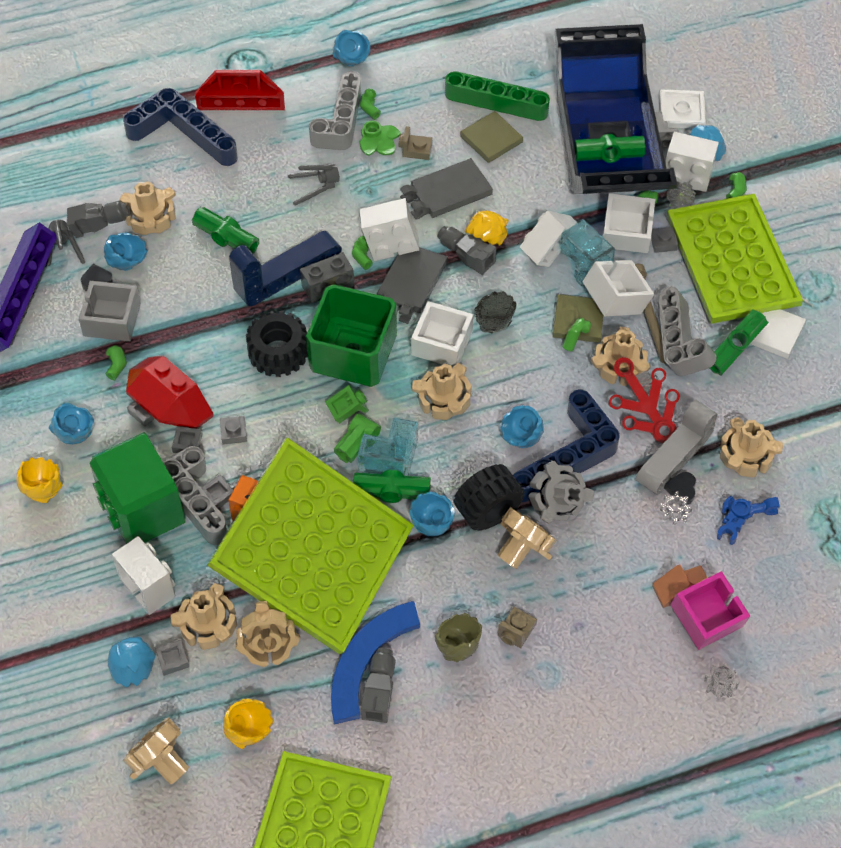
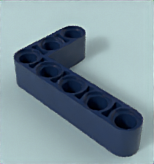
[123,88,238,166]
[229,231,342,306]
[513,389,620,502]

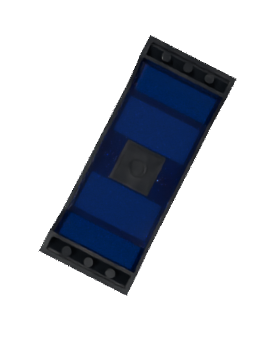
[555,24,677,194]

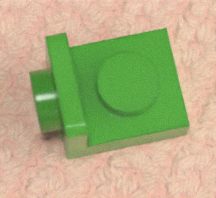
[325,385,369,424]

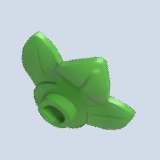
[360,121,401,156]

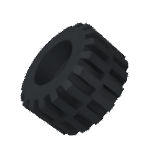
[246,311,308,377]
[453,464,525,531]

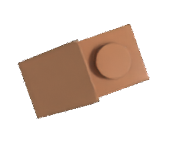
[652,564,707,608]

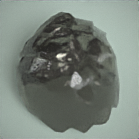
[474,291,517,334]

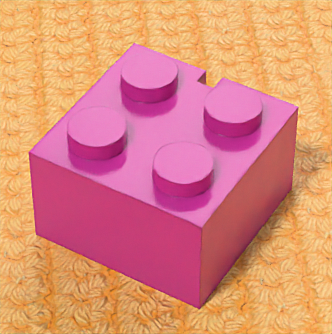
[671,571,750,650]

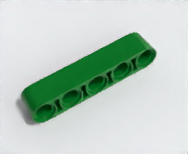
[445,71,550,121]

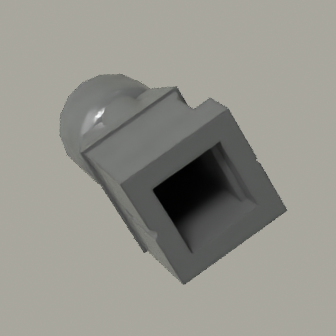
[67,201,131,238]
[437,226,496,275]
[361,648,396,723]

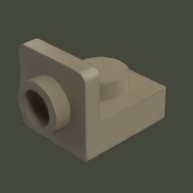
[399,126,433,160]
[498,607,537,648]

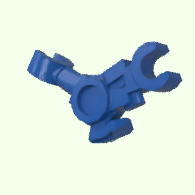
[717,496,780,545]

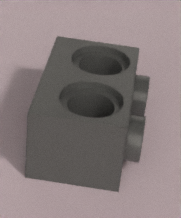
[300,252,354,303]

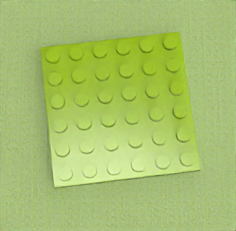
[207,437,414,655]

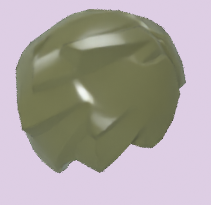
[435,613,482,662]

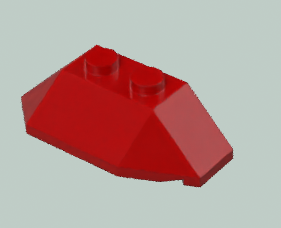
[195,70,285,110]
[126,356,214,429]

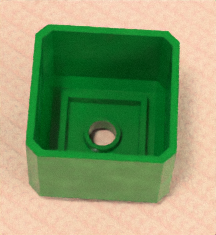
[306,284,397,387]
[89,432,185,544]

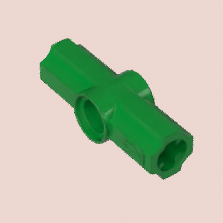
[574,134,645,163]
[192,207,260,254]
[709,309,769,376]
[353,470,431,503]

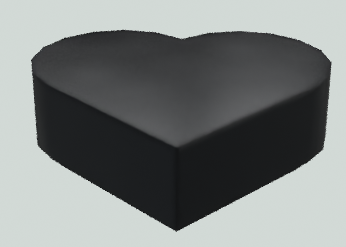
[81,264,113,291]
[664,472,696,505]

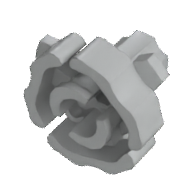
[529,461,594,524]

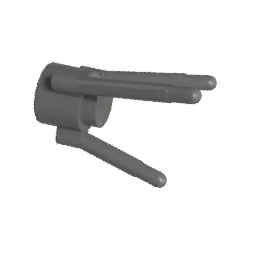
[288,164,340,206]
[46,220,85,266]

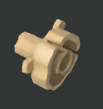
[120,181,176,235]
[591,327,651,386]
[412,363,471,420]
[720,417,783,477]
[497,507,557,569]
[171,583,237,650]
[236,601,300,667]
[123,717,189,784]

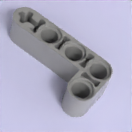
[309,71,361,150]
[659,286,717,376]
[635,400,717,495]
[163,446,228,545]

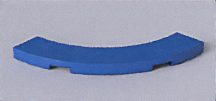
[331,601,420,725]

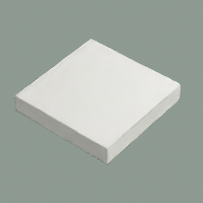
[659,90,706,129]
[750,309,806,359]

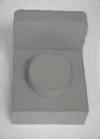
[655,112,679,148]

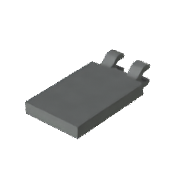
[400,158,493,219]
[377,247,448,324]

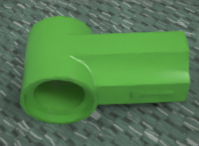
[334,414,381,463]

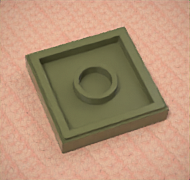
[460,111,523,163]
[553,294,604,343]

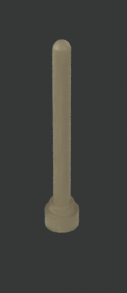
[635,264,666,364]

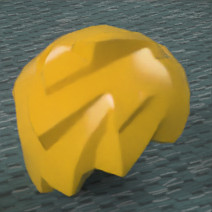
[465,210,509,246]
[16,457,63,503]
[223,699,274,749]

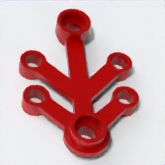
[609,357,680,443]

